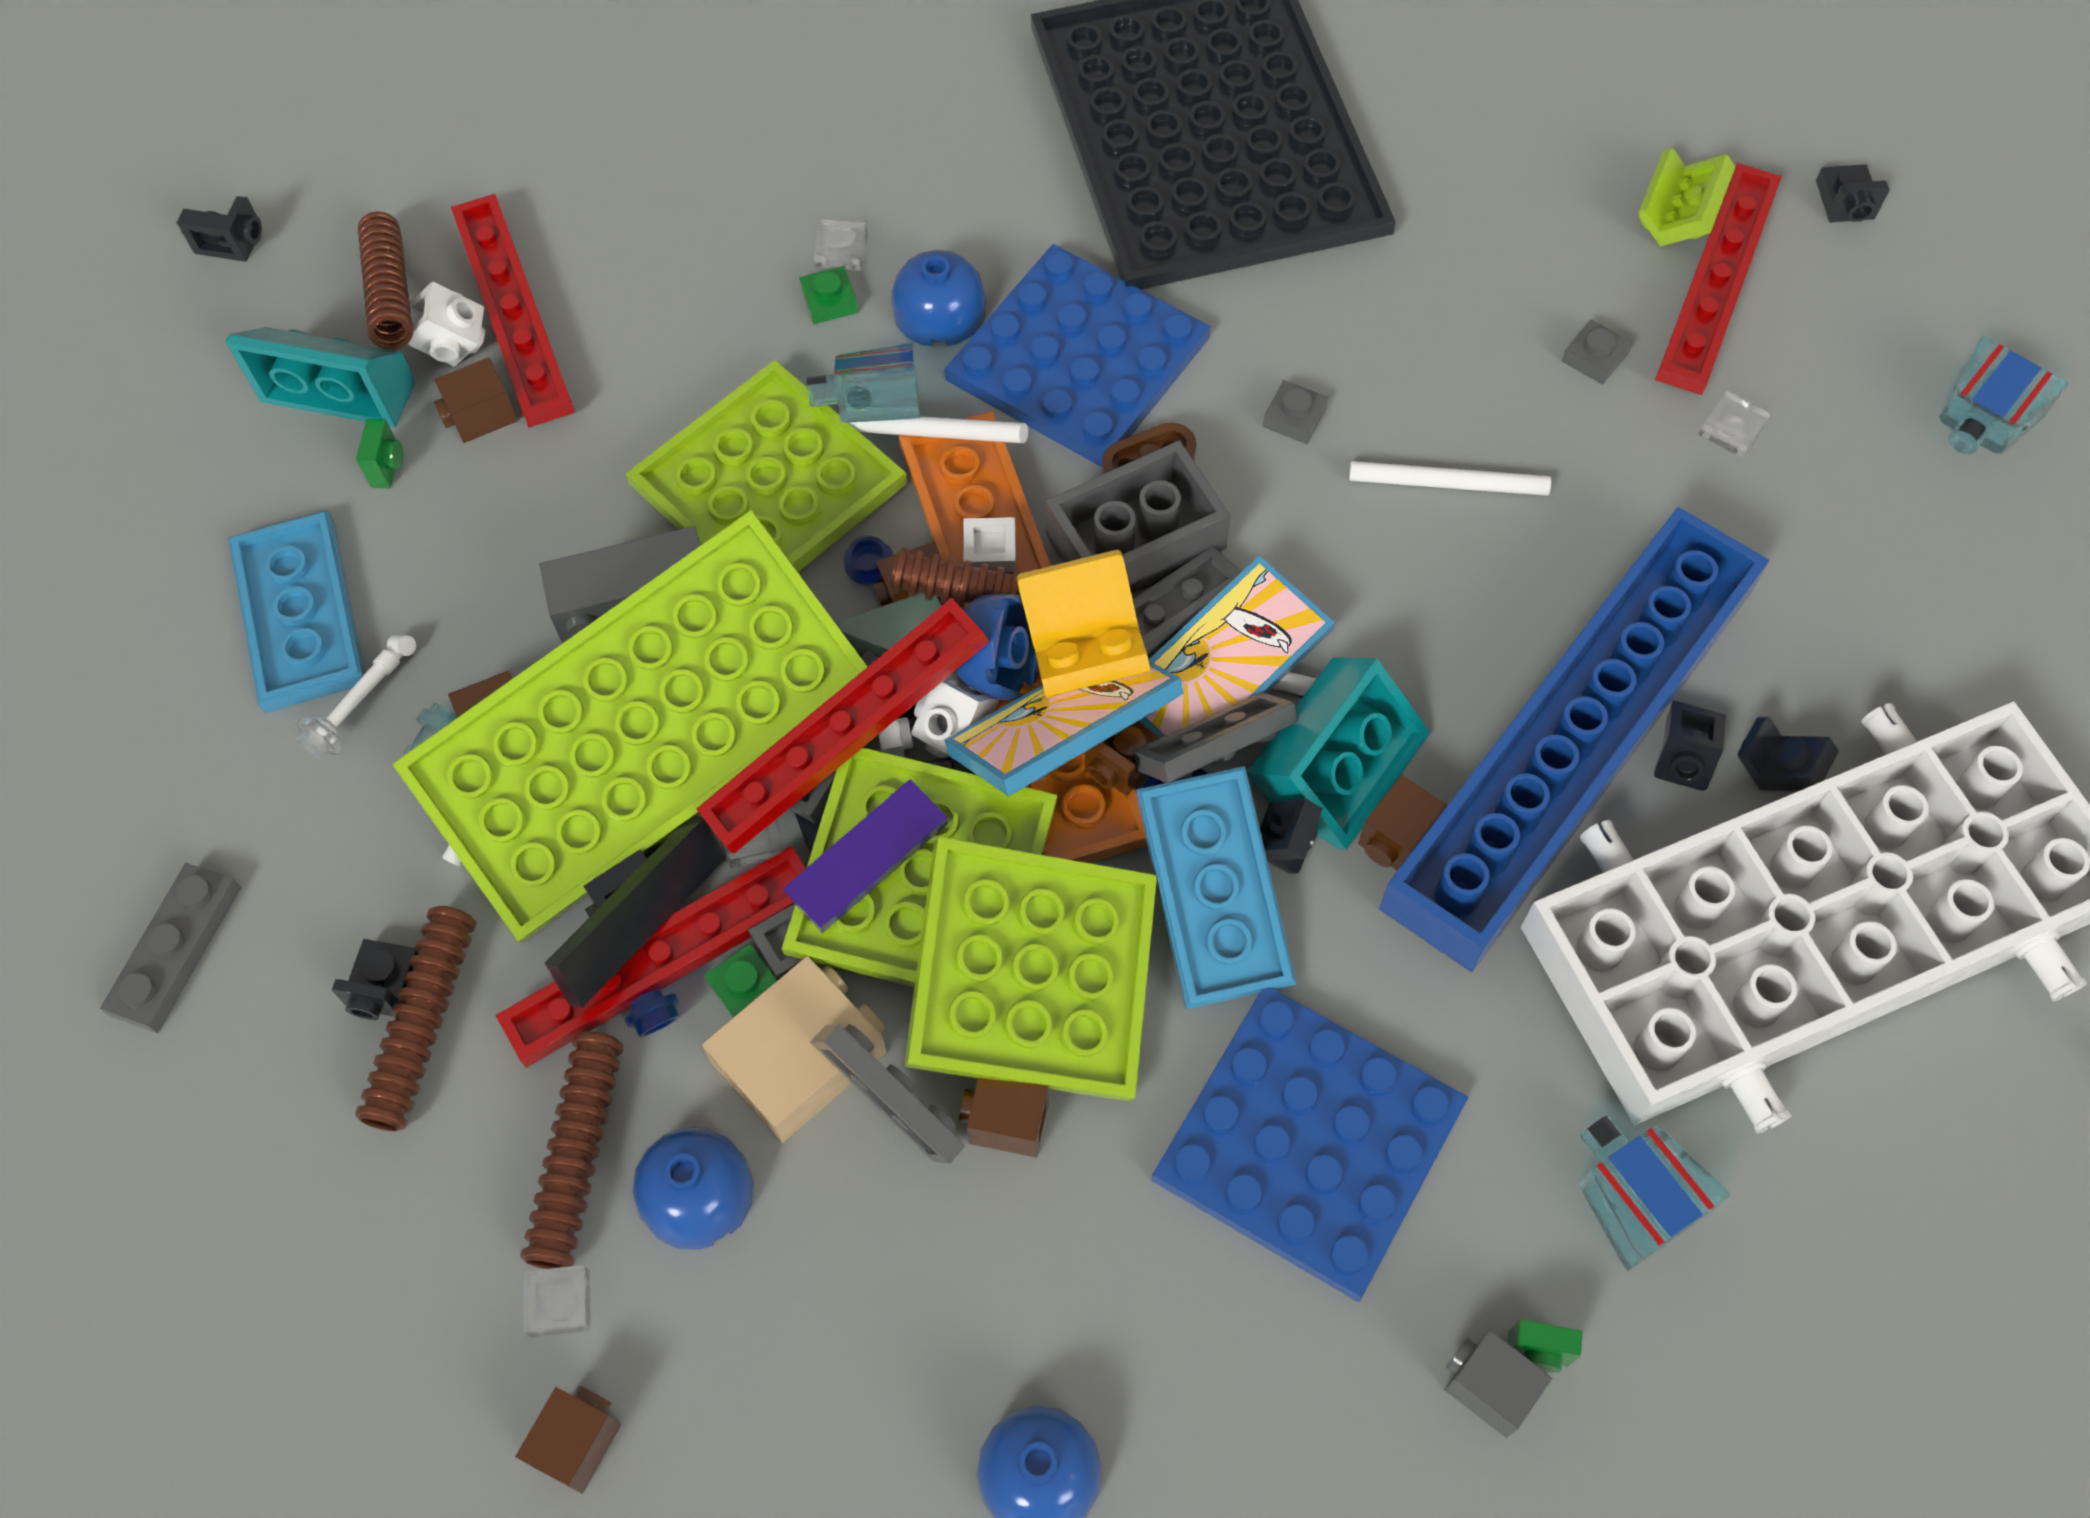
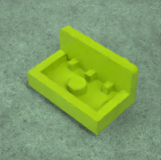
[1638,148,1735,247]

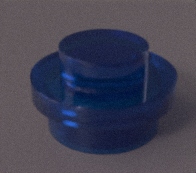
[844,536,894,585]
[624,989,681,1038]

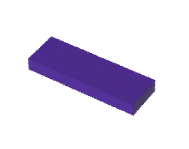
[783,779,948,934]

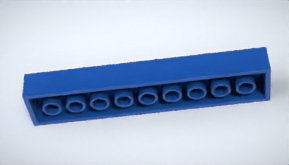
[1379,507,1770,973]

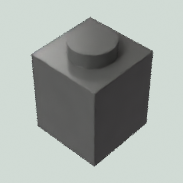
[1445,1330,1553,1438]

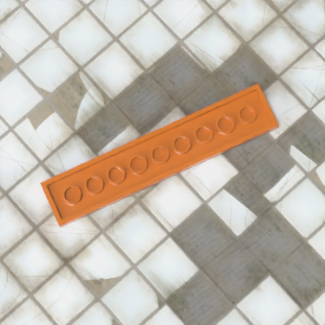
[899,411,1147,863]

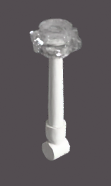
[295,635,416,758]

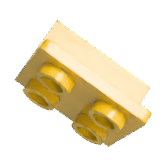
[1017,550,1151,697]

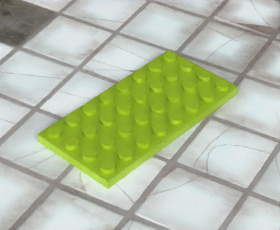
[392,510,867,942]

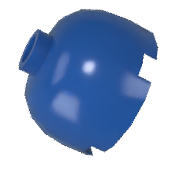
[891,249,986,347]
[955,593,1039,700]
[633,1127,754,1250]
[977,1406,1102,1518]

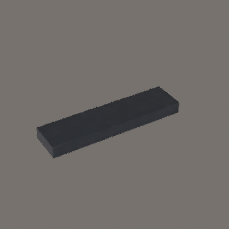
[545,816,725,1008]

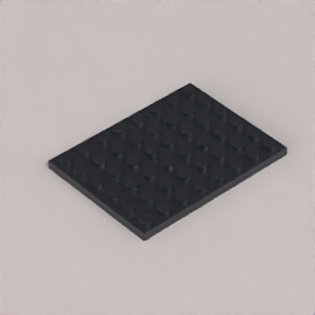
[1031,0,1396,290]

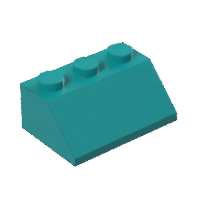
[225,327,416,427]
[1246,657,1431,850]

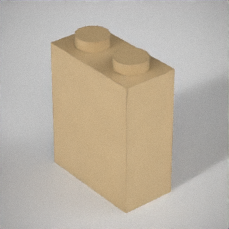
[701,956,887,1144]

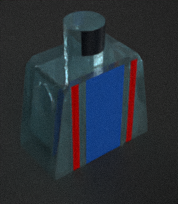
[1939,335,2069,454]
[807,343,920,423]
[1580,1115,1731,1271]

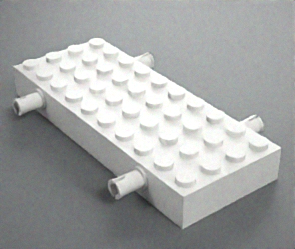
[1520,701,2090,1134]

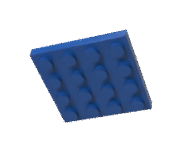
[944,244,1211,467]
[1151,987,1468,1303]

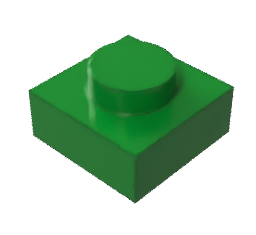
[799,266,858,325]
[356,418,403,489]
[704,943,777,1018]
[1508,1319,1583,1373]

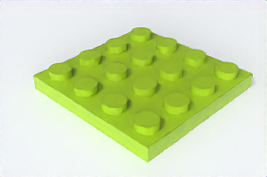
[625,360,908,572]
[782,748,1057,987]
[904,837,1157,1101]

